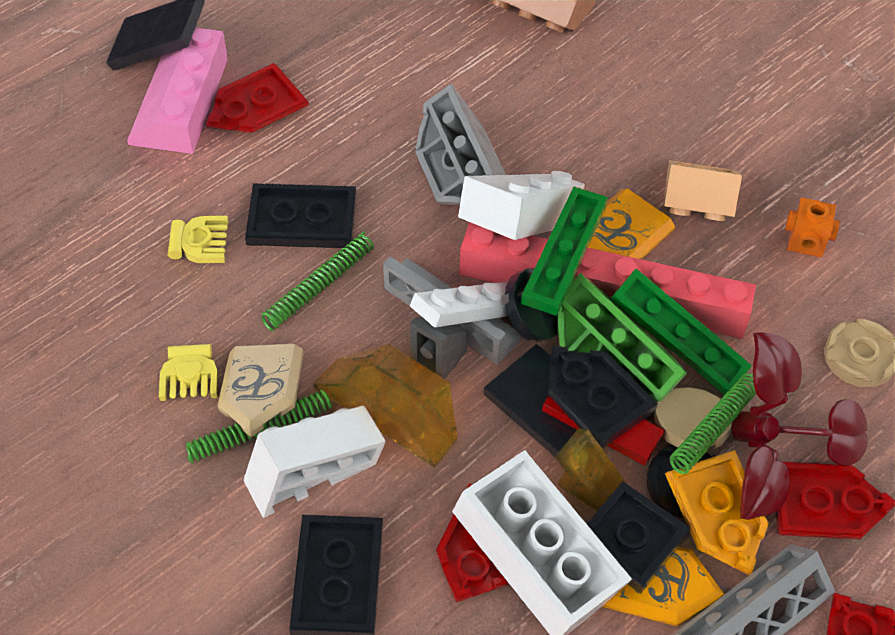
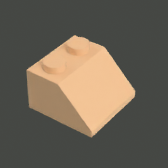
[663,160,742,221]

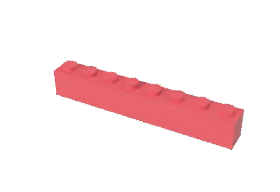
[459,222,756,339]

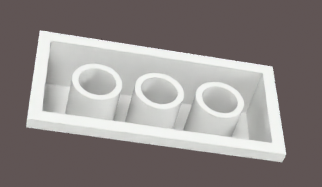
[452,450,632,635]

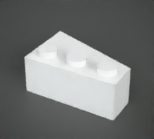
[458,171,585,240]
[243,405,386,518]

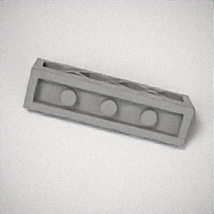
[383,256,521,365]
[672,544,836,635]

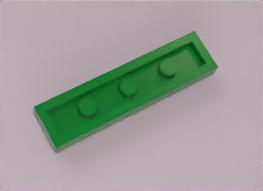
[521,186,608,316]
[610,269,752,395]

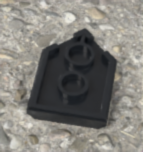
[547,345,658,448]

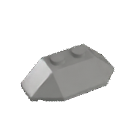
[415,84,506,205]

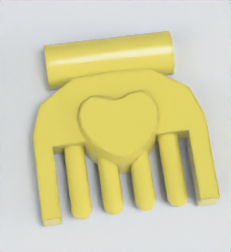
[168,216,229,263]
[159,344,218,401]

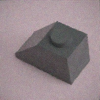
[410,316,468,383]

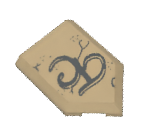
[218,344,304,437]

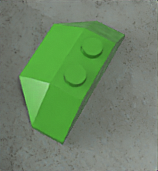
[558,273,687,402]

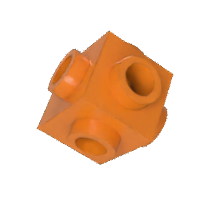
[785,197,840,258]

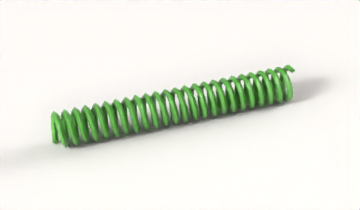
[262,232,374,331]
[670,374,756,474]
[186,389,333,464]

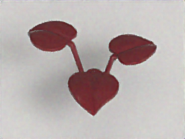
[731,332,868,520]

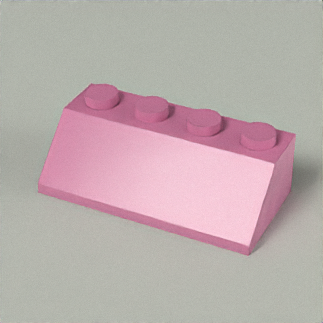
[127,27,228,154]

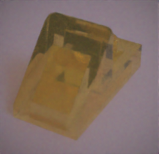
[556,429,627,511]

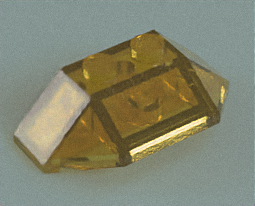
[313,344,458,468]

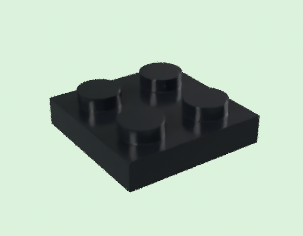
[587,481,690,594]

